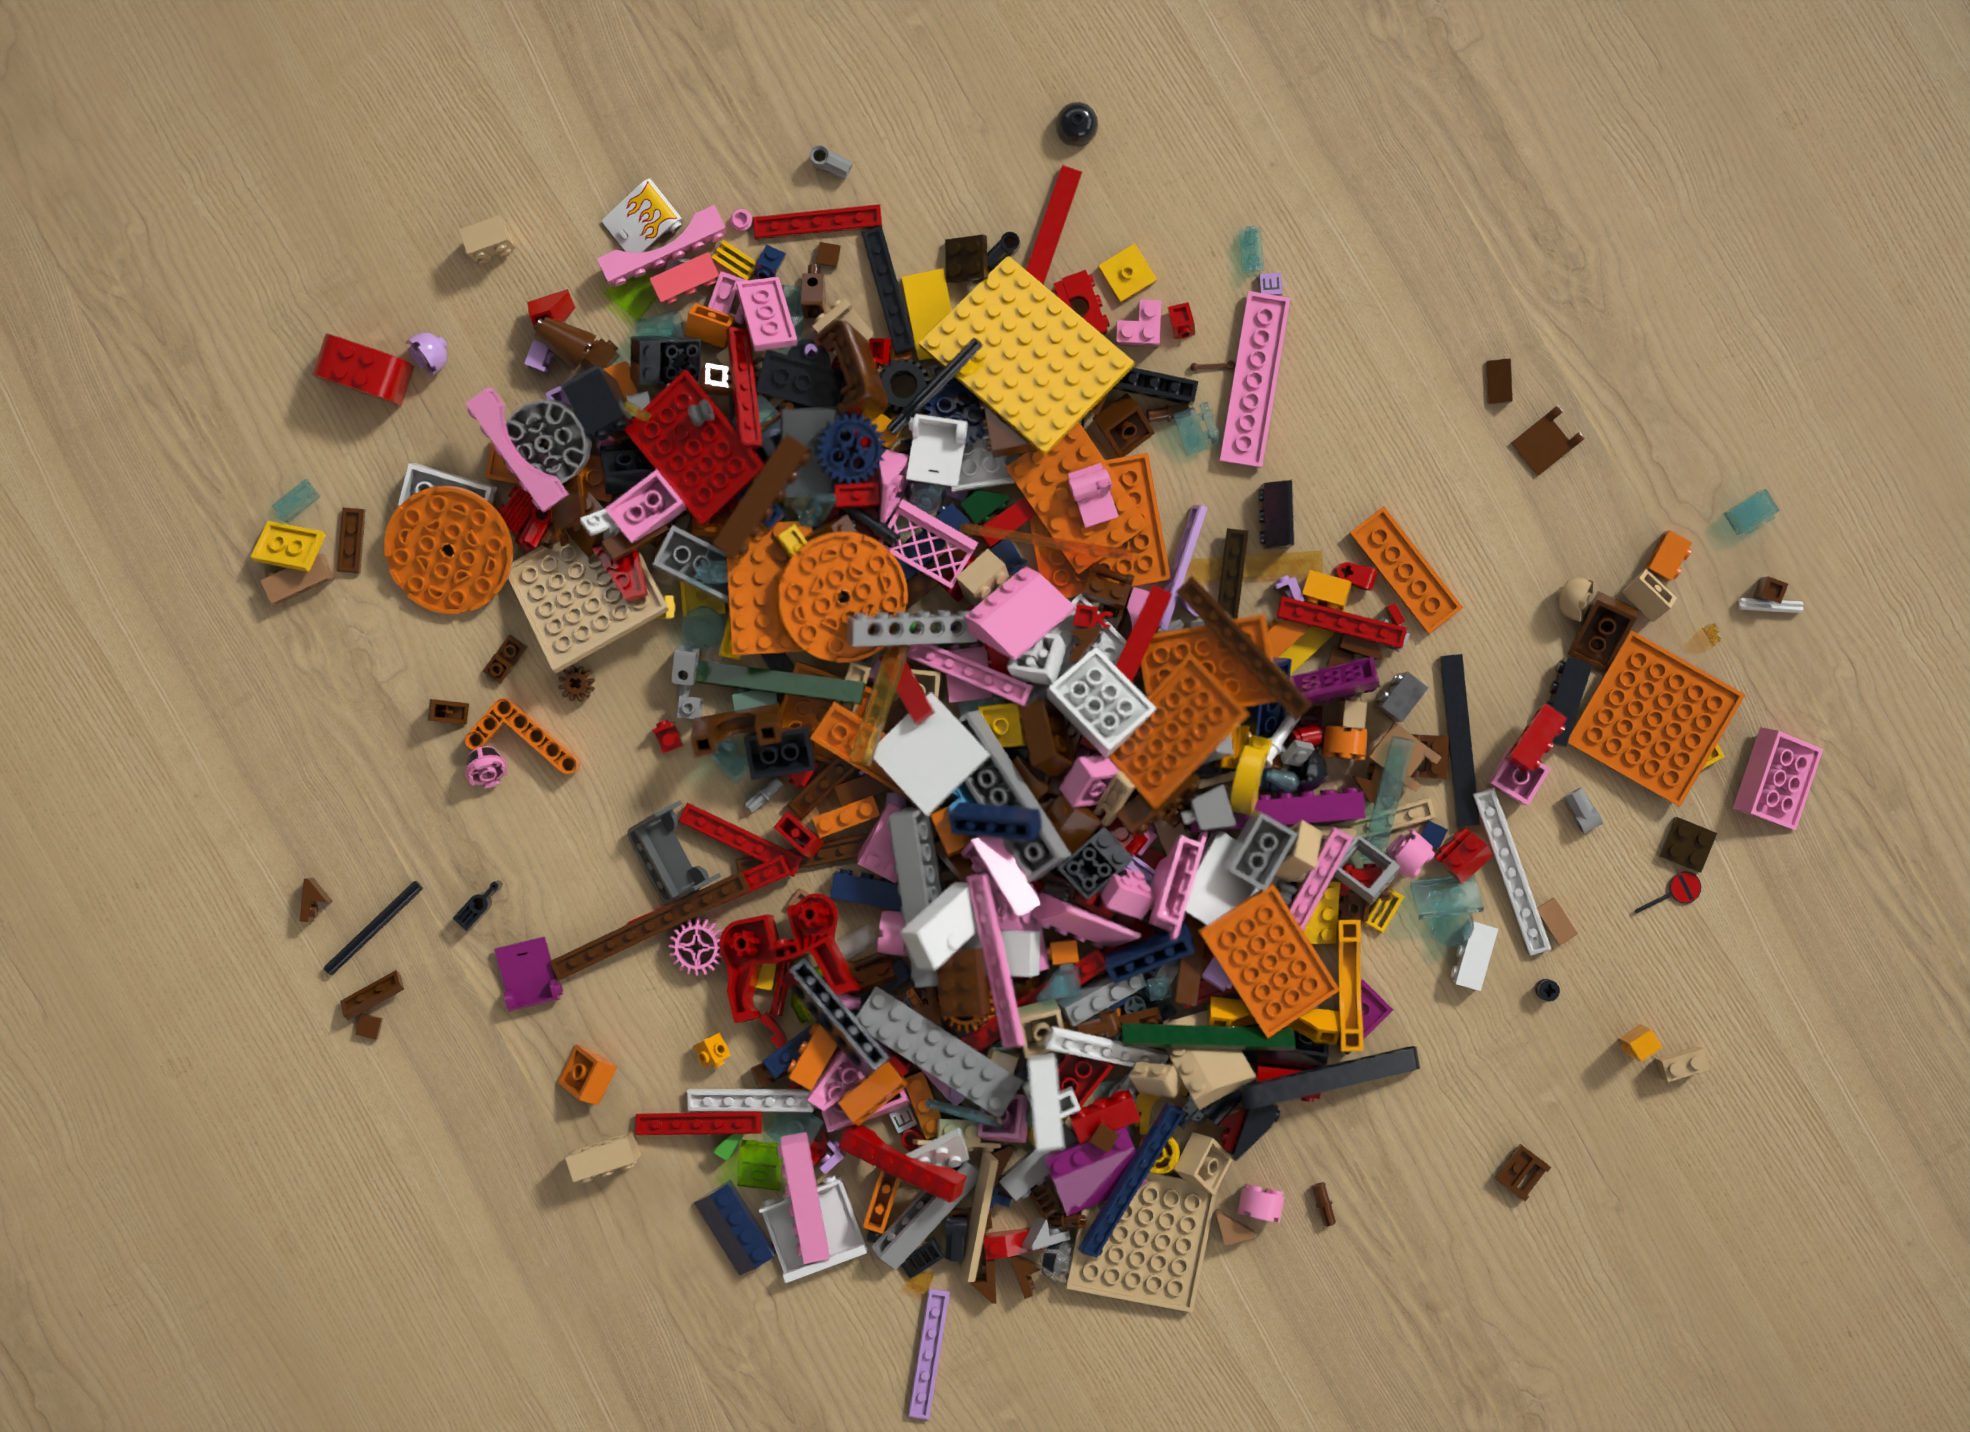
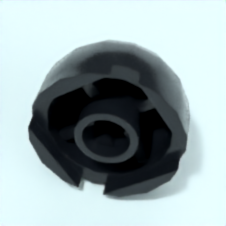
[1056,102,1098,147]
[1287,751,1328,792]

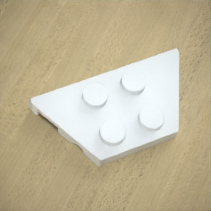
[906,1128,969,1169]

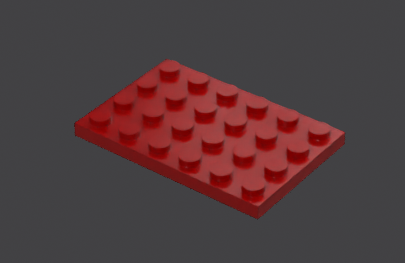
[624,370,765,526]

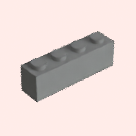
[1056,973,1147,1027]
[999,1123,1079,1201]

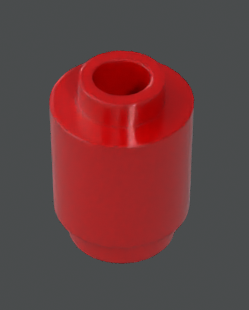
[1290,724,1324,746]

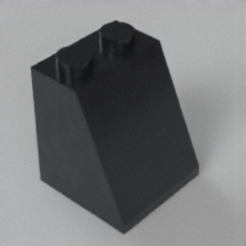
[561,364,633,442]

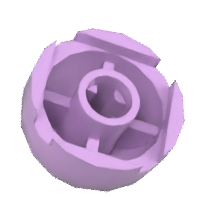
[406,332,448,376]

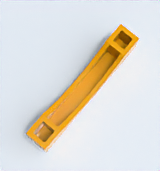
[1337,920,1363,1051]
[1207,997,1340,1045]

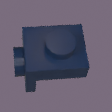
[754,245,786,279]

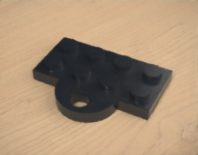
[756,339,847,408]

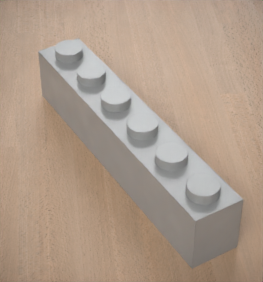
[871,1159,979,1270]

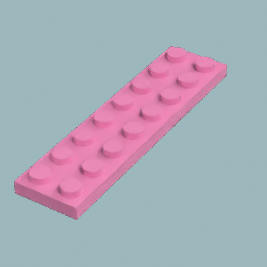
[1219,291,1291,468]

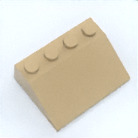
[1165,1010,1256,1110]

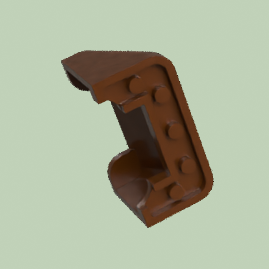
[813,320,888,417]

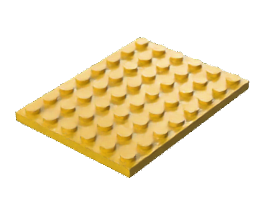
[919,256,1135,455]

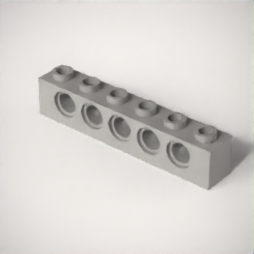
[847,610,977,646]

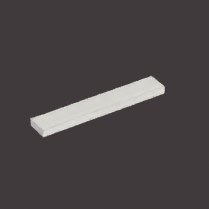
[1043,1027,1169,1067]
[687,1089,814,1112]

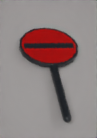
[1635,871,1702,913]

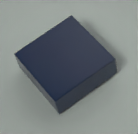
[1421,820,1448,849]

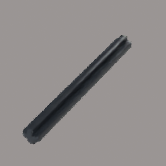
[887,338,983,435]
[324,881,423,975]

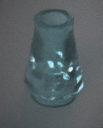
[1265,768,1299,793]

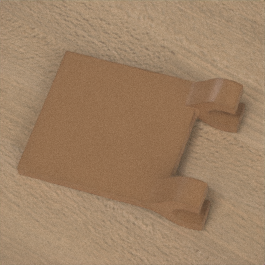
[1368,722,1442,792]

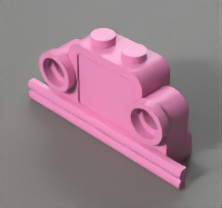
[1149,831,1208,940]

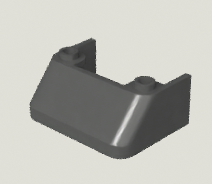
[627,800,721,905]

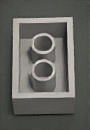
[1222,810,1298,891]

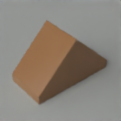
[1215,1209,1256,1246]

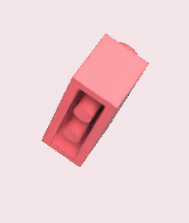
[649,252,719,305]

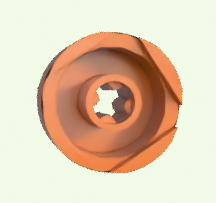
[1322,726,1368,760]

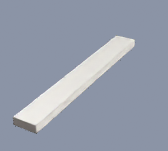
[1473,787,1551,956]

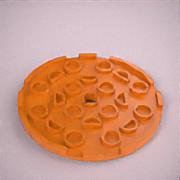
[384,486,513,614]
[778,531,908,662]

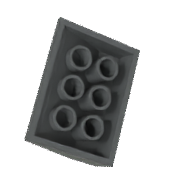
[780,406,850,497]

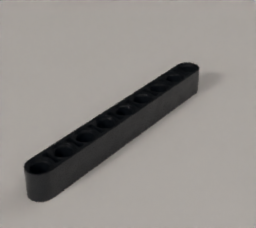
[1239,1046,1420,1109]

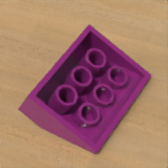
[1290,657,1380,704]
[1043,1126,1147,1216]

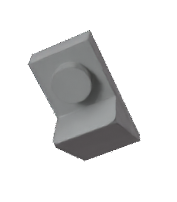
[1022,1218,1070,1250]

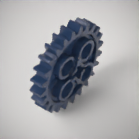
[924,378,988,446]
[815,412,886,484]

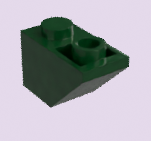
[958,490,1010,524]

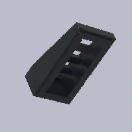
[901,1236,945,1278]

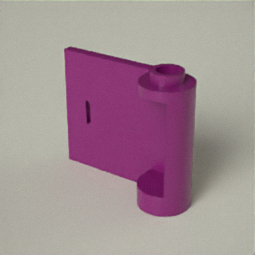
[494,936,563,1012]

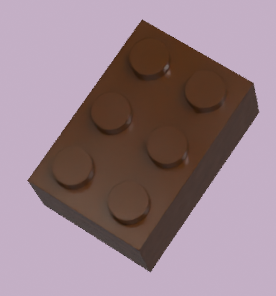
[1019,699,1075,778]
[937,947,991,1018]

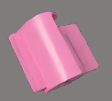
[1068,463,1118,528]

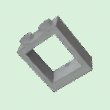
[1333,835,1400,905]

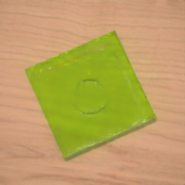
[604,273,657,321]

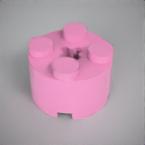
[1387,828,1435,879]
[877,910,908,956]
[1237,1184,1285,1223]

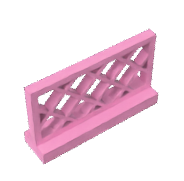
[878,499,978,589]

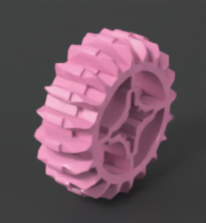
[668,917,722,976]

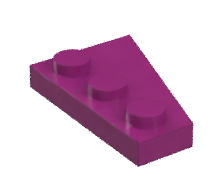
[1337,979,1393,1055]

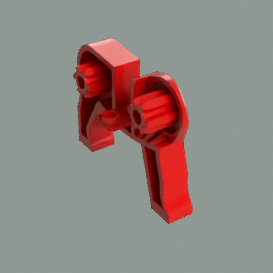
[720,893,861,1023]

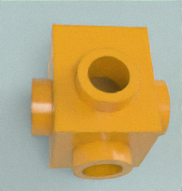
[693,1032,731,1069]

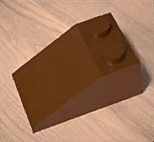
[1568,591,1637,671]

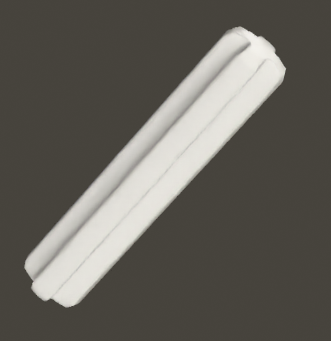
[1738,598,1803,613]

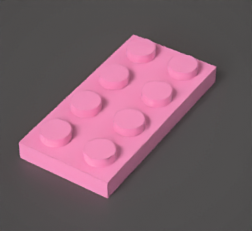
[736,277,797,351]

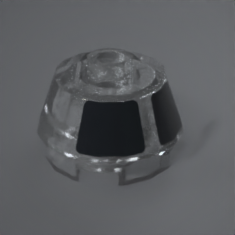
[1040,1241,1075,1283]

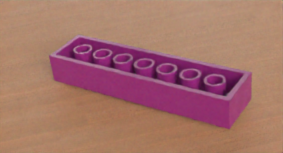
[1186,787,1365,832]

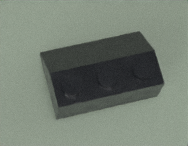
[600,444,656,494]
[1258,480,1294,549]
[744,724,815,780]

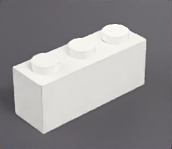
[1450,920,1498,991]

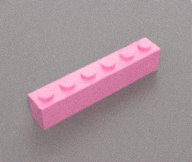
[777,1132,829,1264]

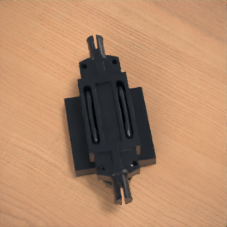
[1178,1056,1248,1130]

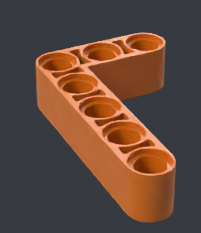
[465,698,581,774]

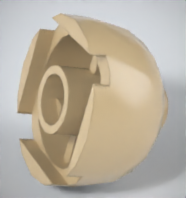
[1556,578,1595,622]

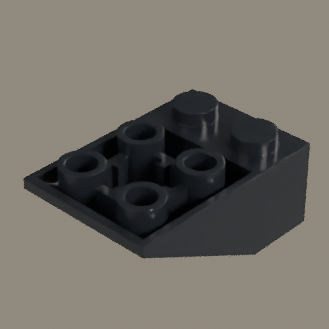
[630,336,701,385]
[1057,827,1134,901]

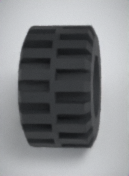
[879,358,930,413]

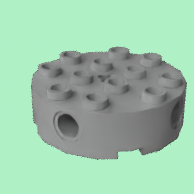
[504,399,592,484]

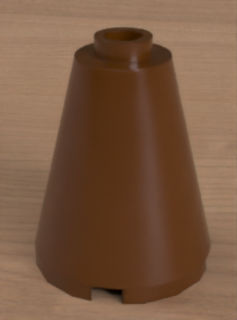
[533,317,596,372]

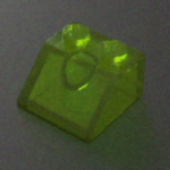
[737,1140,784,1191]

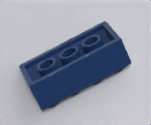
[1239,657,1292,739]
[694,1179,776,1276]

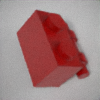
[1434,827,1493,885]

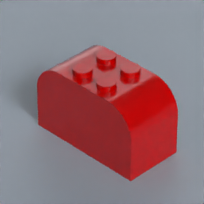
[312,333,415,406]

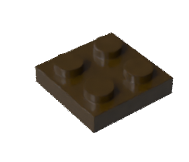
[945,234,988,283]
[1659,817,1717,873]

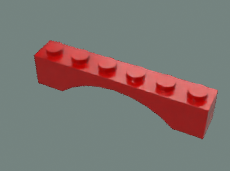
[838,1124,967,1203]

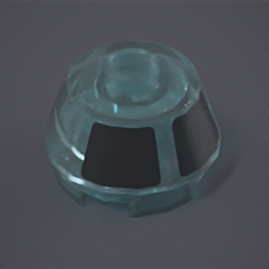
[904,480,947,514]

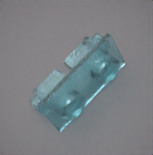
[1239,226,1264,273]

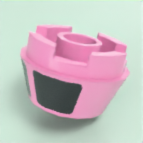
[465,746,507,788]

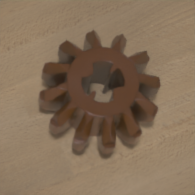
[558,666,595,702]

